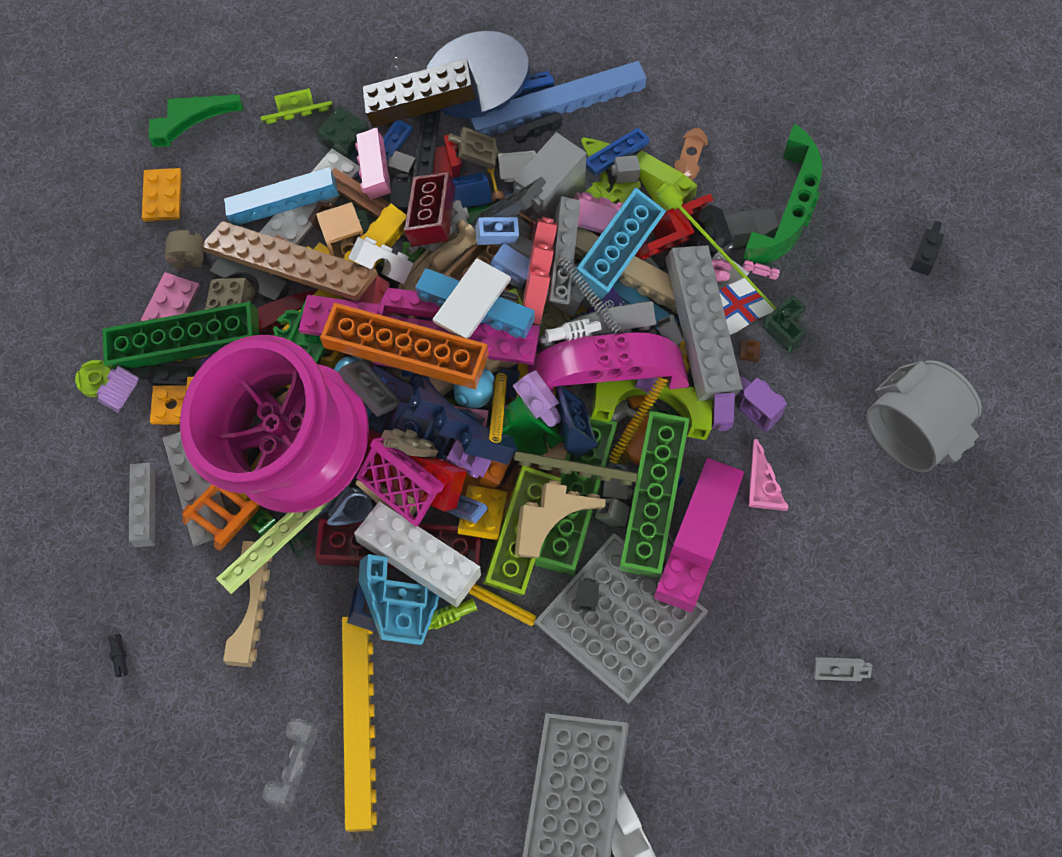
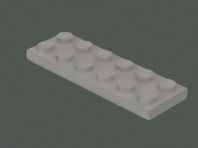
[163,432,228,546]

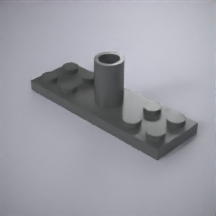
[470,176,546,237]

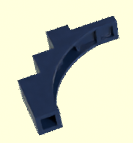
[409,373,517,465]

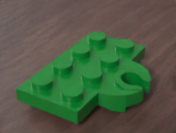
[273,300,327,364]

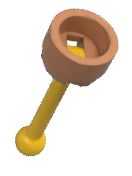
[487,168,505,204]

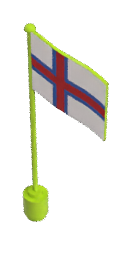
[655,181,780,335]

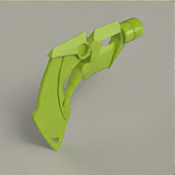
[581,137,641,204]

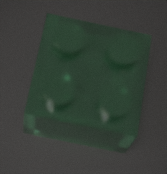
[317,106,369,159]

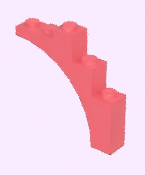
[522,217,557,325]

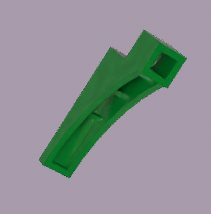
[149,94,243,147]

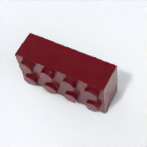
[404,172,456,247]

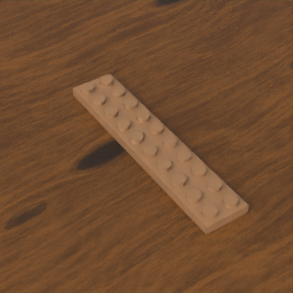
[202,221,378,302]

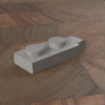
[814,657,872,681]

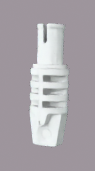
[545,319,602,342]

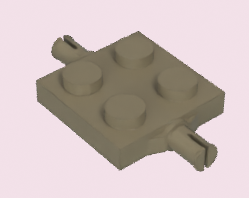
[448,127,502,170]
[382,429,438,458]

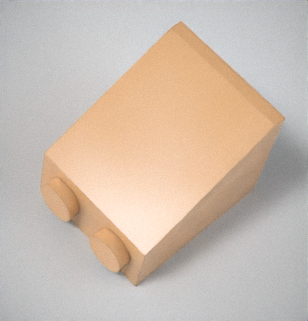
[316,202,364,259]

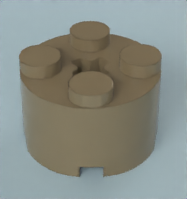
[165,230,204,270]

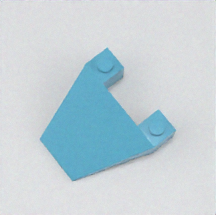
[359,554,440,645]

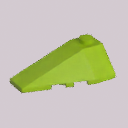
[637,150,697,211]

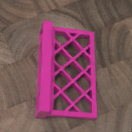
[356,437,445,527]

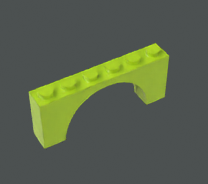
[591,379,712,440]

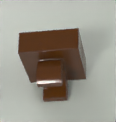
[739,339,761,362]

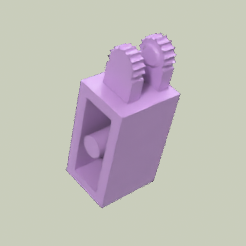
[513,370,562,427]

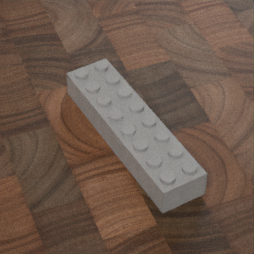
[665,246,743,401]

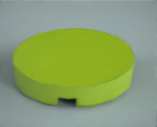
[75,360,111,397]

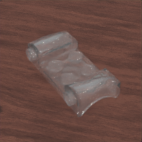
[262,718,319,812]

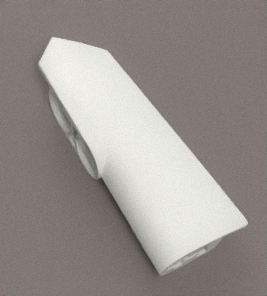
[612,786,656,857]

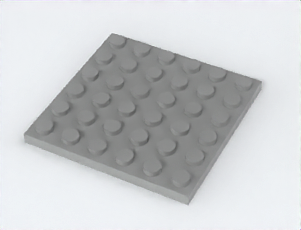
[534,533,708,705]

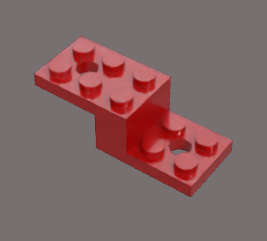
[635,194,713,261]

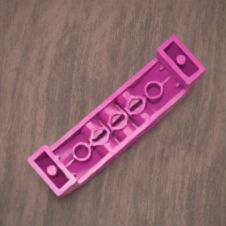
[527,333,689,393]

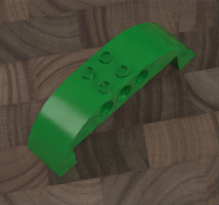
[742,124,822,265]

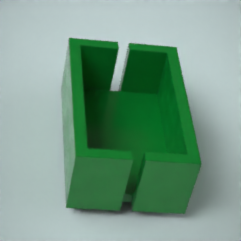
[494,396,564,456]

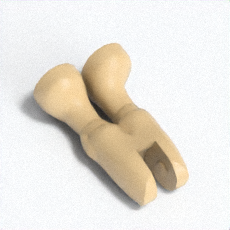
[429,219,477,270]

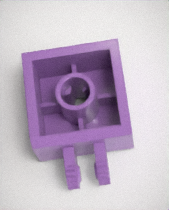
[738,376,787,433]
[447,439,492,478]

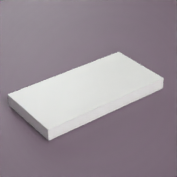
[433,258,511,339]

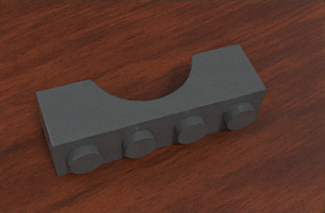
[210,256,289,303]

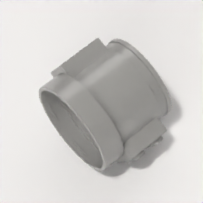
[866,360,982,472]

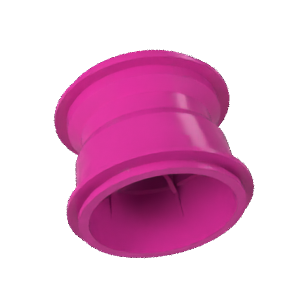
[180,335,369,513]

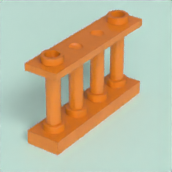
[182,484,262,551]

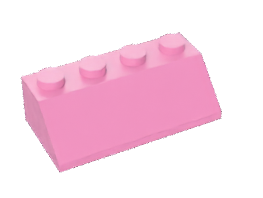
[574,192,647,246]

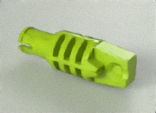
[428,598,477,630]

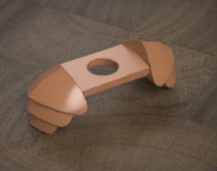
[674,128,708,181]

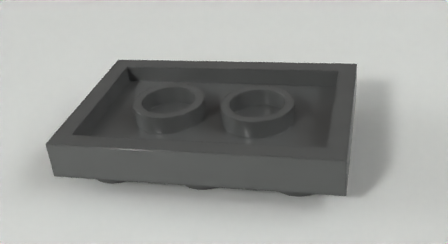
[338,359,401,417]

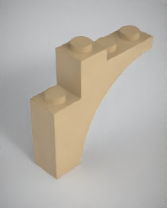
[515,481,606,558]

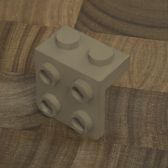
[205,278,255,310]

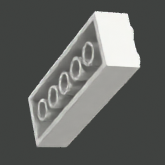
[354,502,481,607]

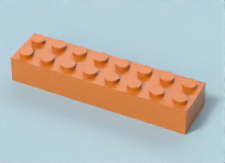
[320,302,489,390]

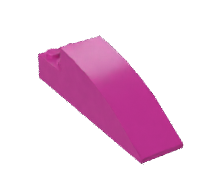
[653,458,744,613]

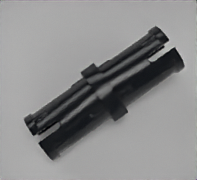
[108,634,129,677]

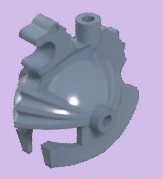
[327,485,373,525]

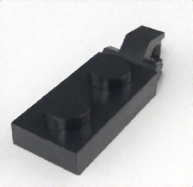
[139,365,195,386]

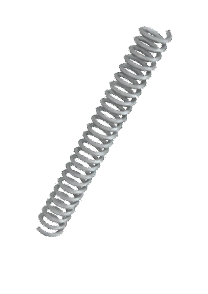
[556,254,624,334]

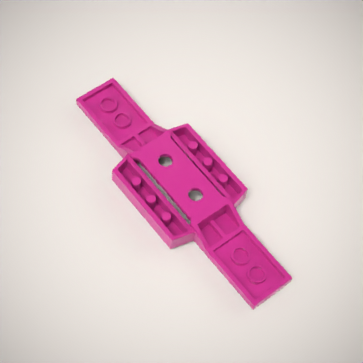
[299,288,540,368]

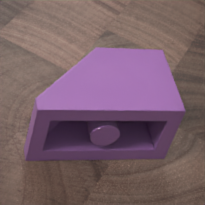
[712,393,735,431]

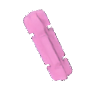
[743,260,780,280]

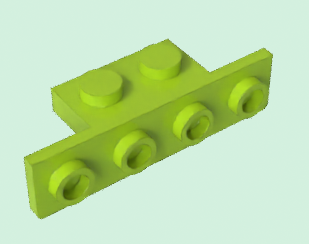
[261,88,333,124]

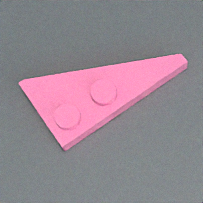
[748,439,788,511]

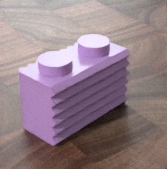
[96,366,139,413]

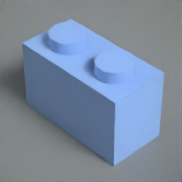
[475,217,519,245]
[490,243,530,289]

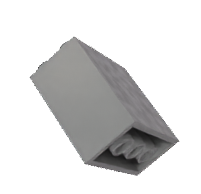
[513,132,586,222]

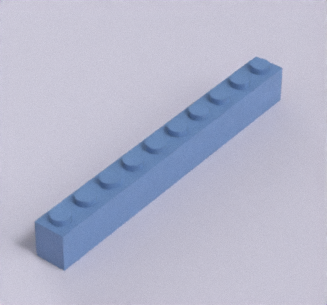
[469,61,646,136]

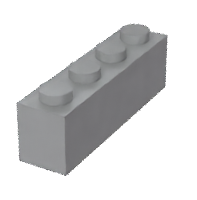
[129,463,156,547]

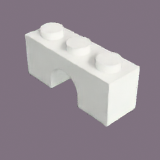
[349,237,414,284]

